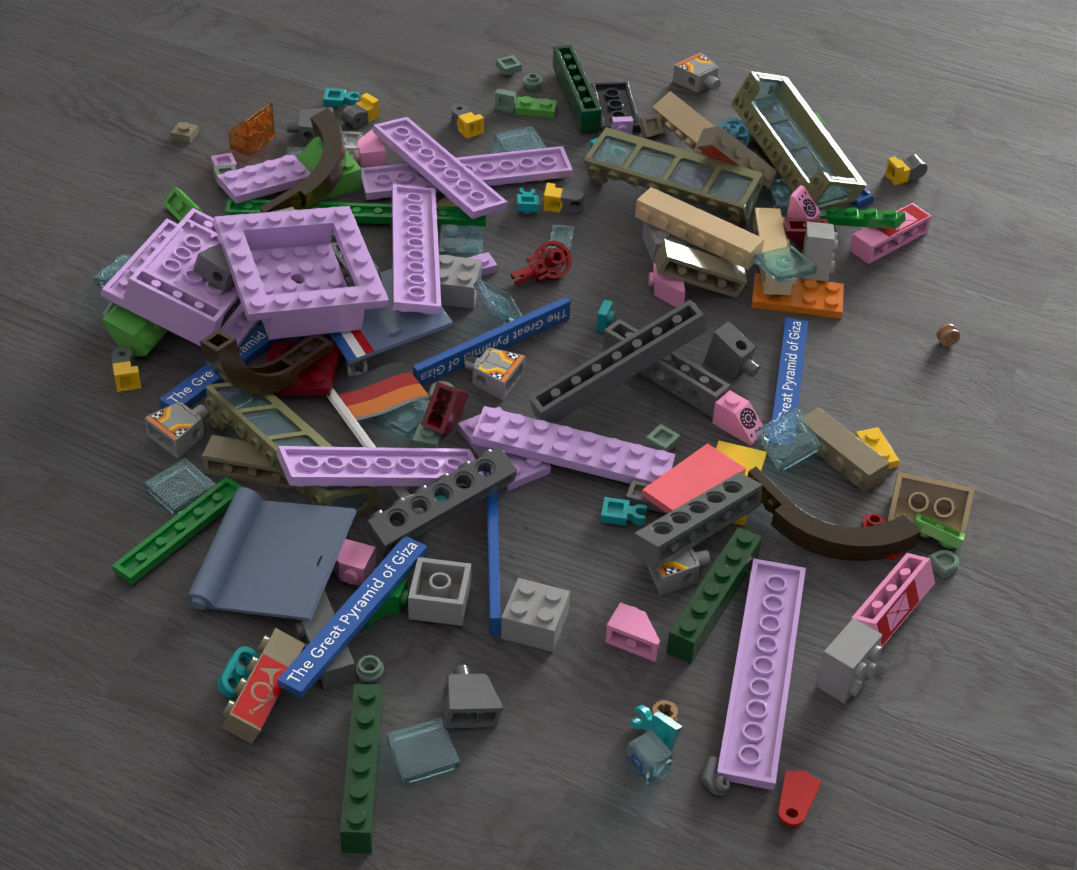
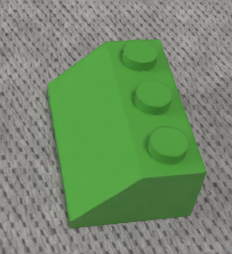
[297,137,362,201]
[101,304,168,357]

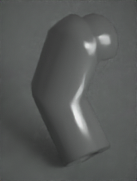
[701,756,730,796]

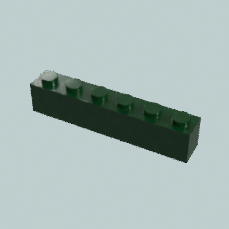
[553,45,602,132]
[666,527,762,664]
[340,684,384,853]

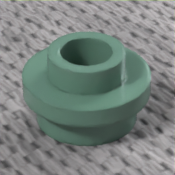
[523,73,543,90]
[356,655,384,682]

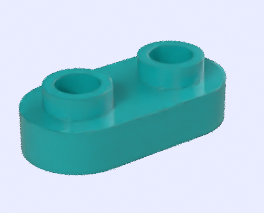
[217,647,259,698]

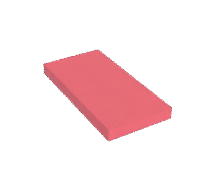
[642,443,746,514]

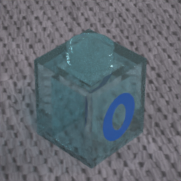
[627,730,673,784]

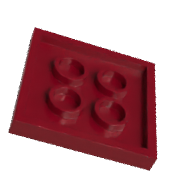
[266,342,341,396]

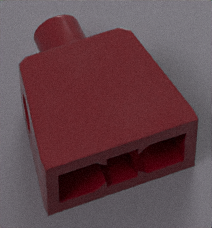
[421,381,468,434]

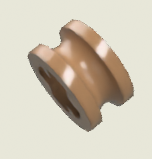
[936,324,960,347]
[652,700,678,722]

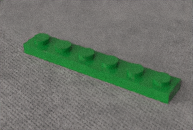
[112,476,243,585]

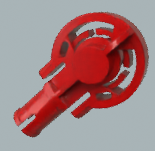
[510,241,572,287]

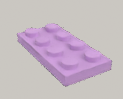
[217,155,311,204]
[458,407,551,491]

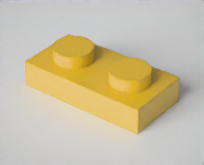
[855,427,899,469]

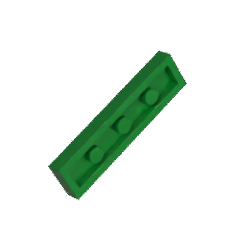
[819,206,906,229]

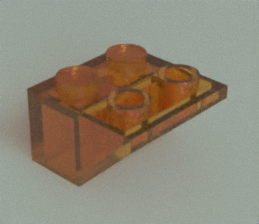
[228,101,275,157]

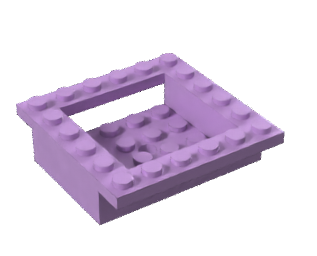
[214,206,389,339]
[100,208,259,347]

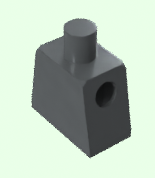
[287,107,333,144]
[193,243,235,291]
[704,321,760,379]
[442,665,503,728]

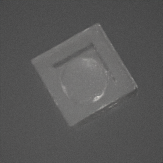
[342,131,363,151]

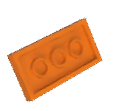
[751,273,844,319]

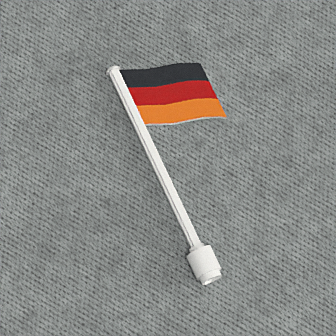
[326,361,430,514]

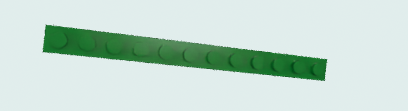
[225,199,486,228]

